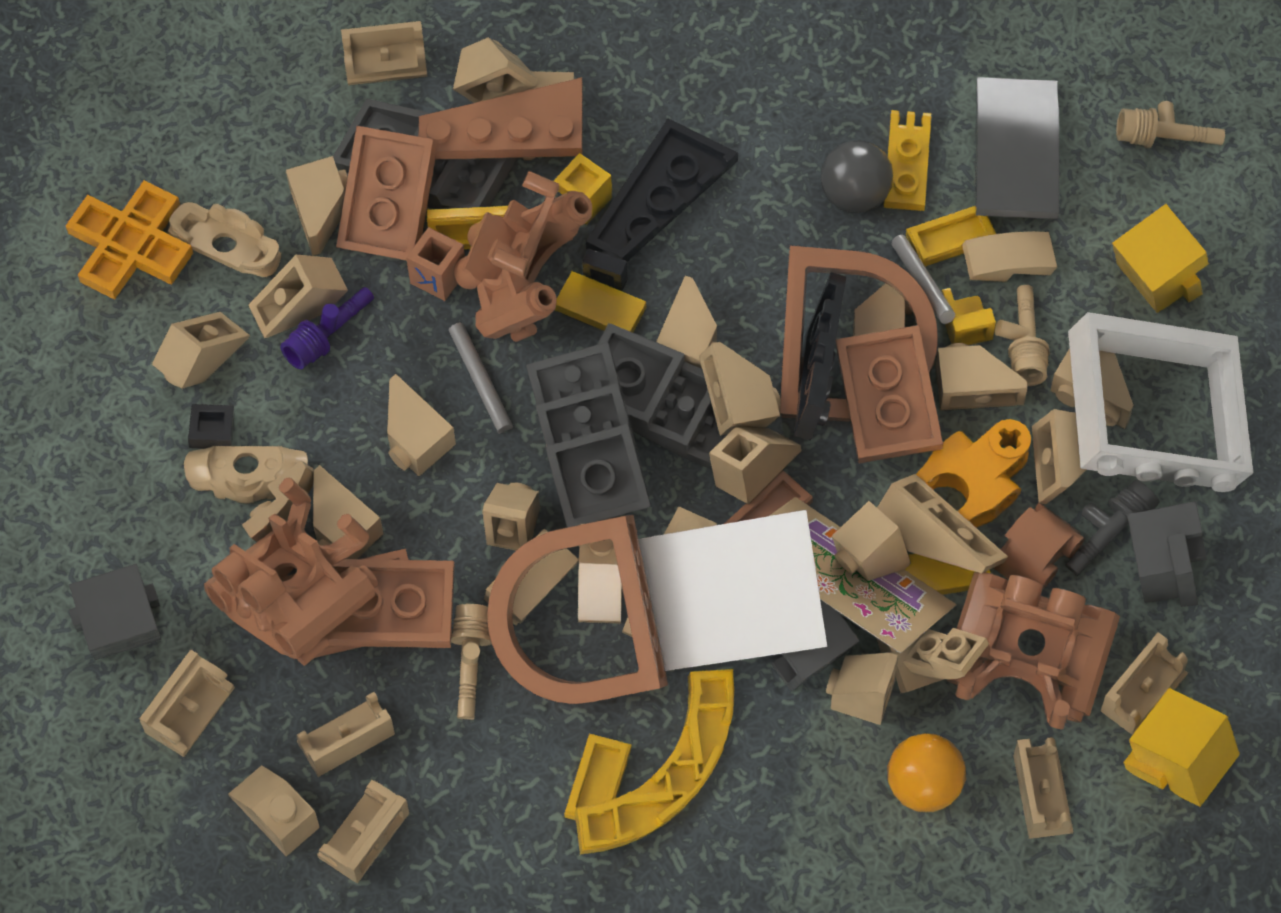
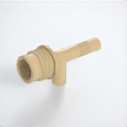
[1116,101,1225,149]
[995,285,1050,386]
[451,604,492,720]

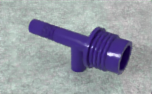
[280,287,374,370]

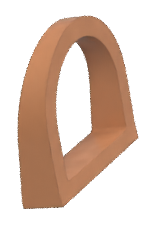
[780,246,938,422]
[487,515,668,704]

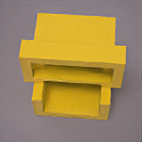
[1112,204,1209,313]
[1124,688,1240,807]

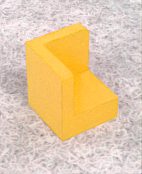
[554,153,612,225]
[941,288,996,345]

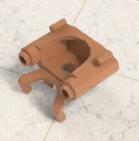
[454,171,592,342]
[204,478,378,666]
[947,571,1120,729]

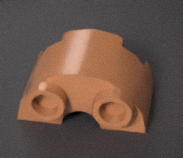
[994,502,1085,589]

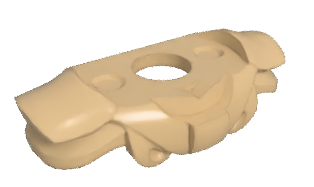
[168,202,281,277]
[184,446,308,504]

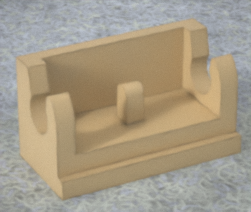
[341,21,427,85]
[484,529,579,626]
[1101,633,1188,735]
[139,650,235,757]
[296,692,395,777]
[1013,738,1073,839]
[317,780,409,883]

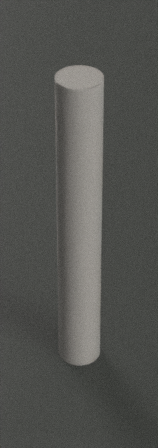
[891,235,955,324]
[449,323,513,434]

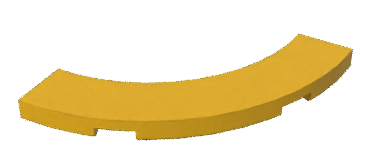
[575,669,734,855]

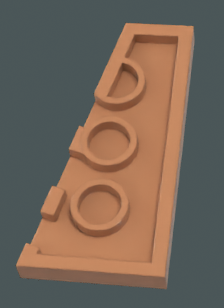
[418,77,583,159]

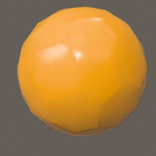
[887,733,966,812]

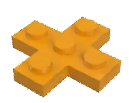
[66,180,193,300]

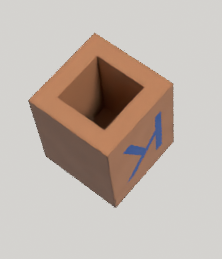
[406,227,465,301]

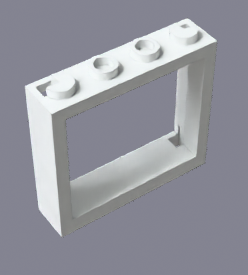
[1068,312,1253,492]

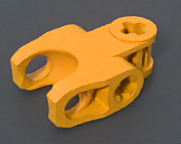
[916,419,1031,528]

